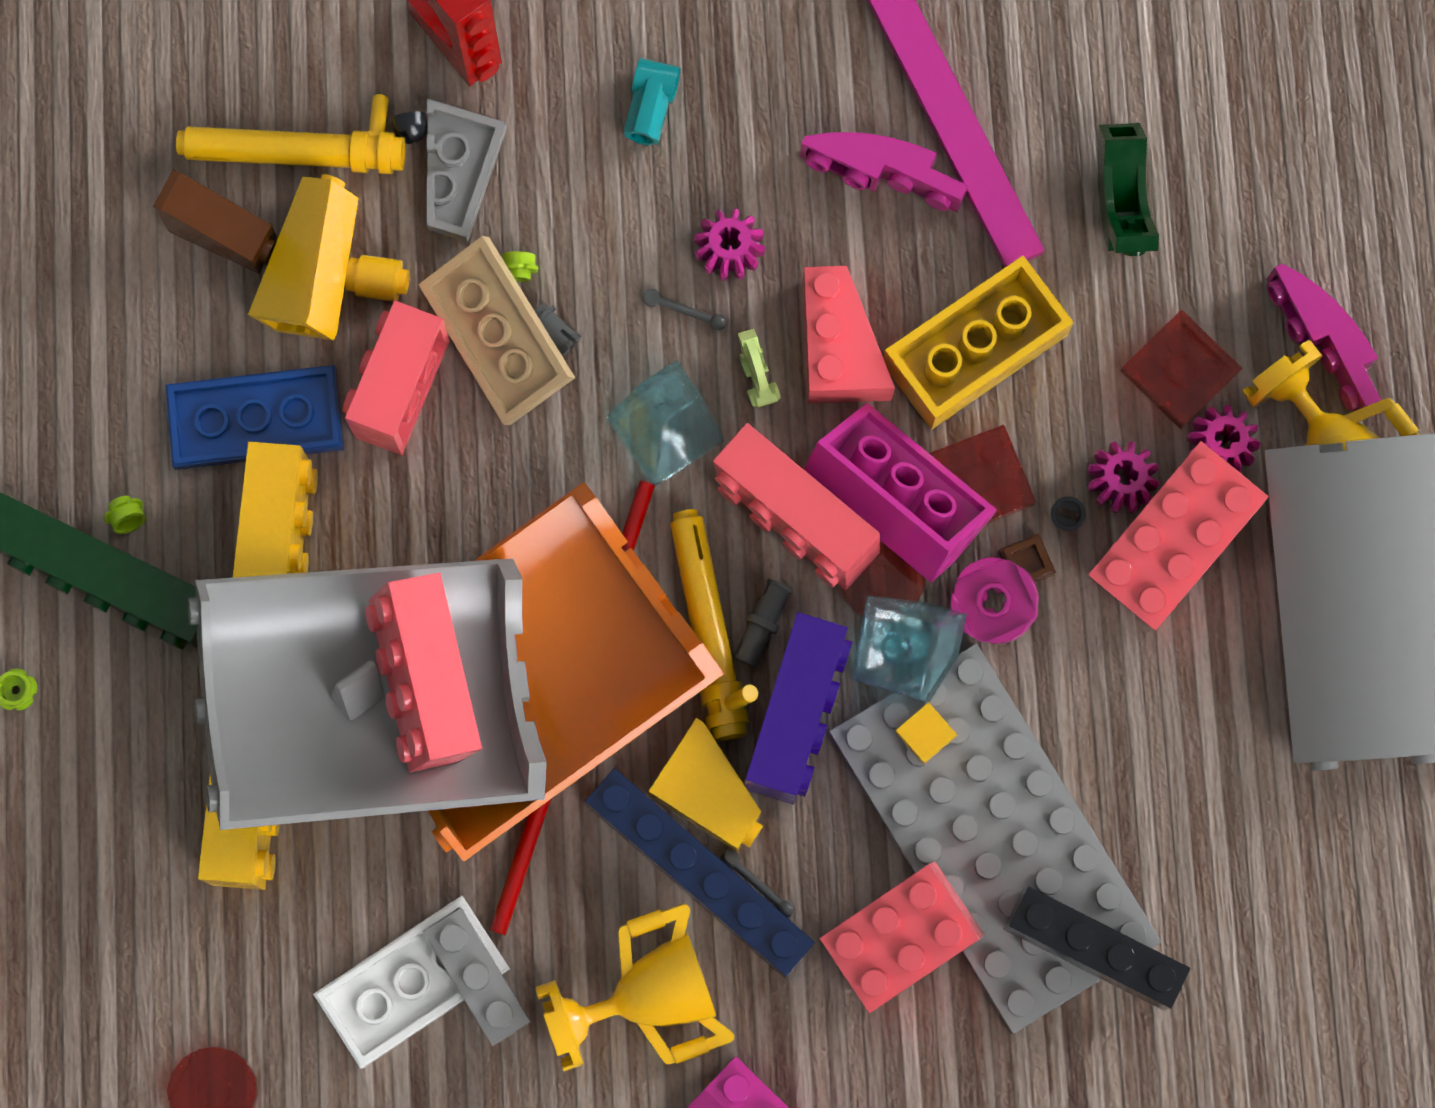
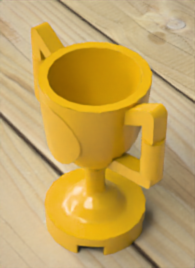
[1241,340,1420,451]
[535,903,734,1072]

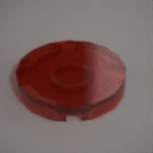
[840,541,925,623]
[167,1047,258,1108]

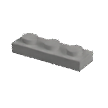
[423,908,531,1046]

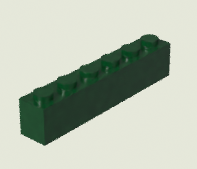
[0,492,198,650]

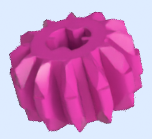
[694,208,765,281]
[1186,405,1261,473]
[1087,441,1160,513]

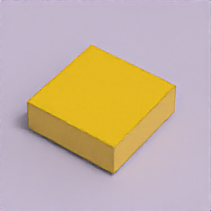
[895,702,957,765]

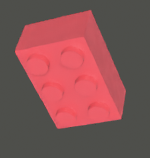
[342,300,450,456]
[819,861,985,1014]

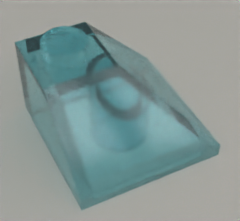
[607,360,724,486]
[852,595,967,702]

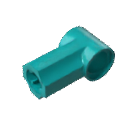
[624,57,681,146]

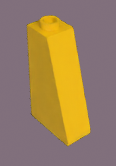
[248,174,359,341]

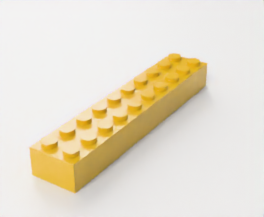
[198,441,318,890]

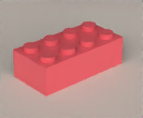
[713,423,880,590]
[1088,441,1269,631]
[365,572,482,773]

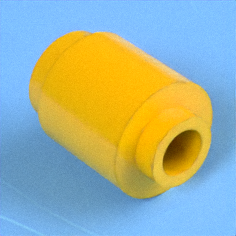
[345,255,410,302]

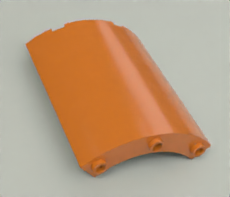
[428,482,724,862]

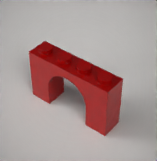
[406,0,502,87]

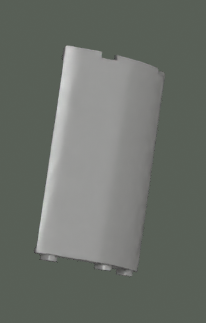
[1265,433,1435,770]
[188,558,547,830]

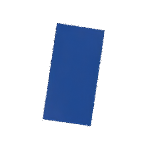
[165,365,344,470]

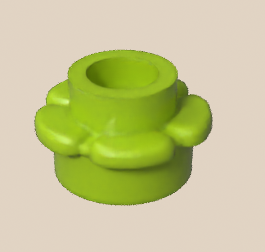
[502,251,538,282]
[103,496,146,534]
[0,668,38,711]

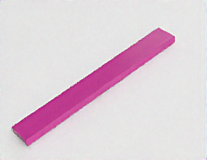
[866,0,1045,268]

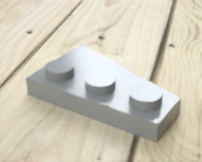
[427,99,507,242]

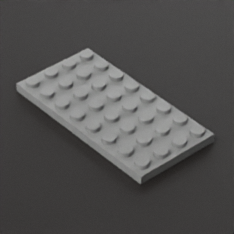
[829,644,1162,1034]

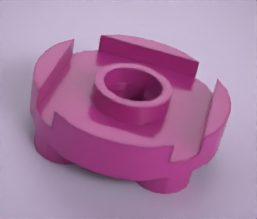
[951,557,1039,644]

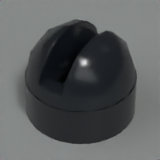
[391,112,426,144]
[1051,497,1086,531]

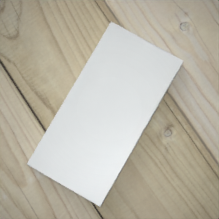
[313,896,511,1069]

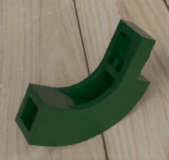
[1098,123,1159,256]

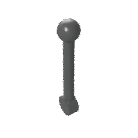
[643,289,727,330]
[720,850,794,918]

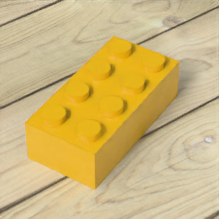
[883,255,1074,430]

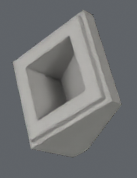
[331,661,384,720]

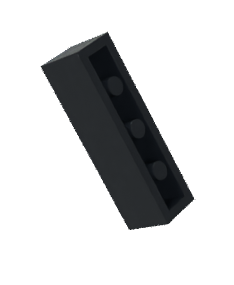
[1003,886,1191,1010]

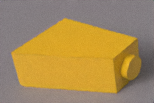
[649,718,763,852]

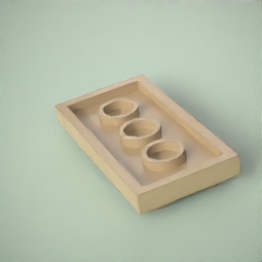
[418,236,575,425]

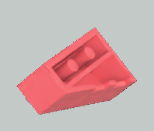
[802,266,895,403]

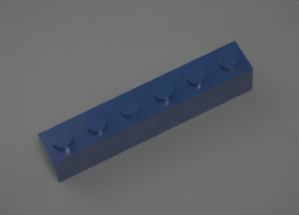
[585,768,815,978]

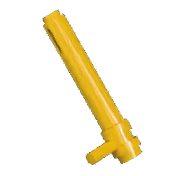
[176,94,406,175]
[670,509,758,742]

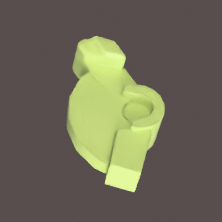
[738,328,781,408]

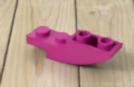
[800,132,968,213]
[1266,263,1381,412]

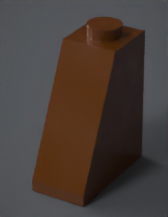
[153,169,278,274]

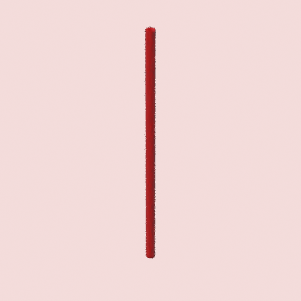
[489,480,655,936]

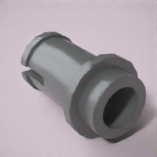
[534,303,582,356]

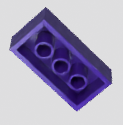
[745,612,853,805]

